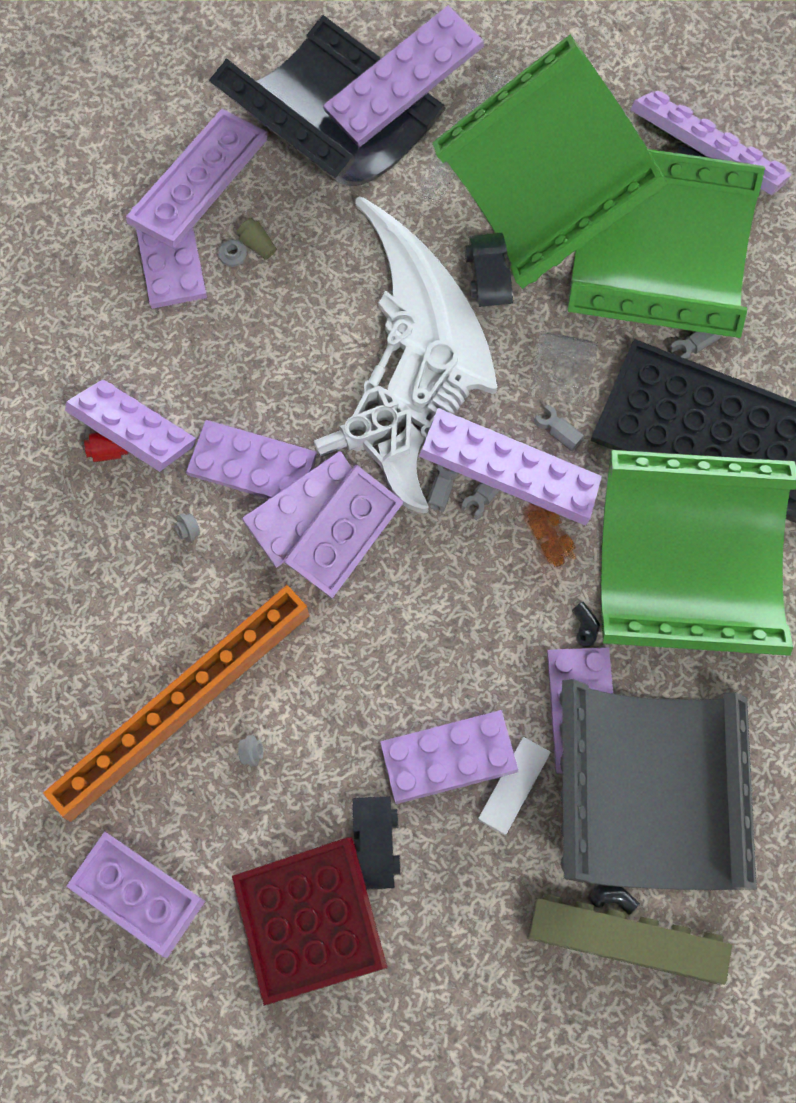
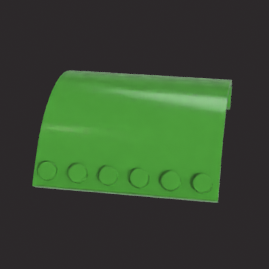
[432,34,668,289]
[568,149,765,338]
[601,450,796,656]

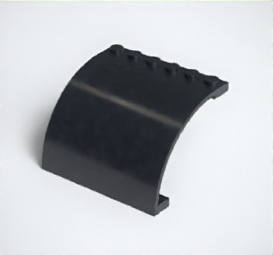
[209,15,446,187]

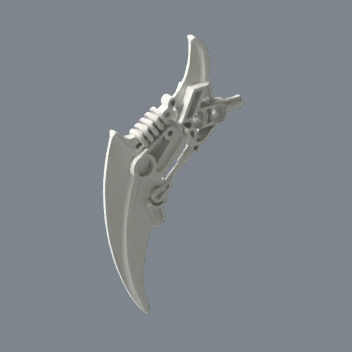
[314,197,497,513]

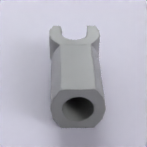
[669,331,720,360]
[534,405,585,452]
[426,465,459,512]
[461,483,500,520]

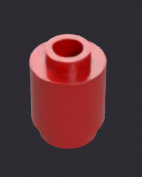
[84,432,129,463]

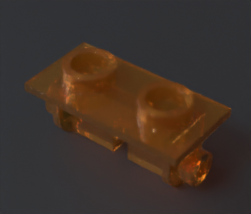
[527,507,576,567]

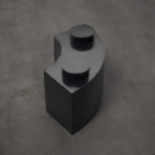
[464,232,513,307]
[352,796,401,890]

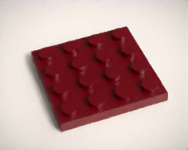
[232,837,388,1006]

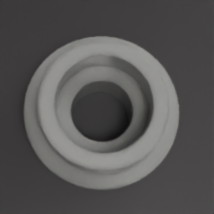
[219,240,247,267]
[174,513,200,543]
[238,735,263,767]

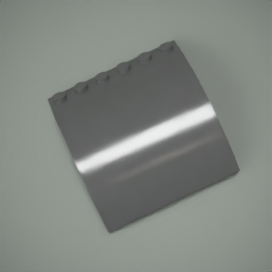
[560,679,757,890]

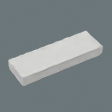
[478,737,551,836]

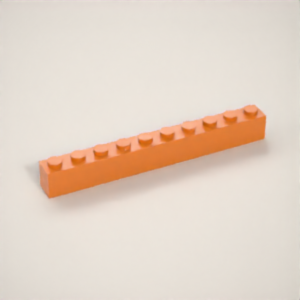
[43,585,310,822]

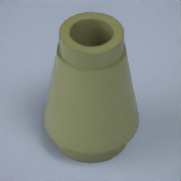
[236,218,277,260]

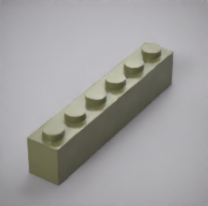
[527,894,733,985]

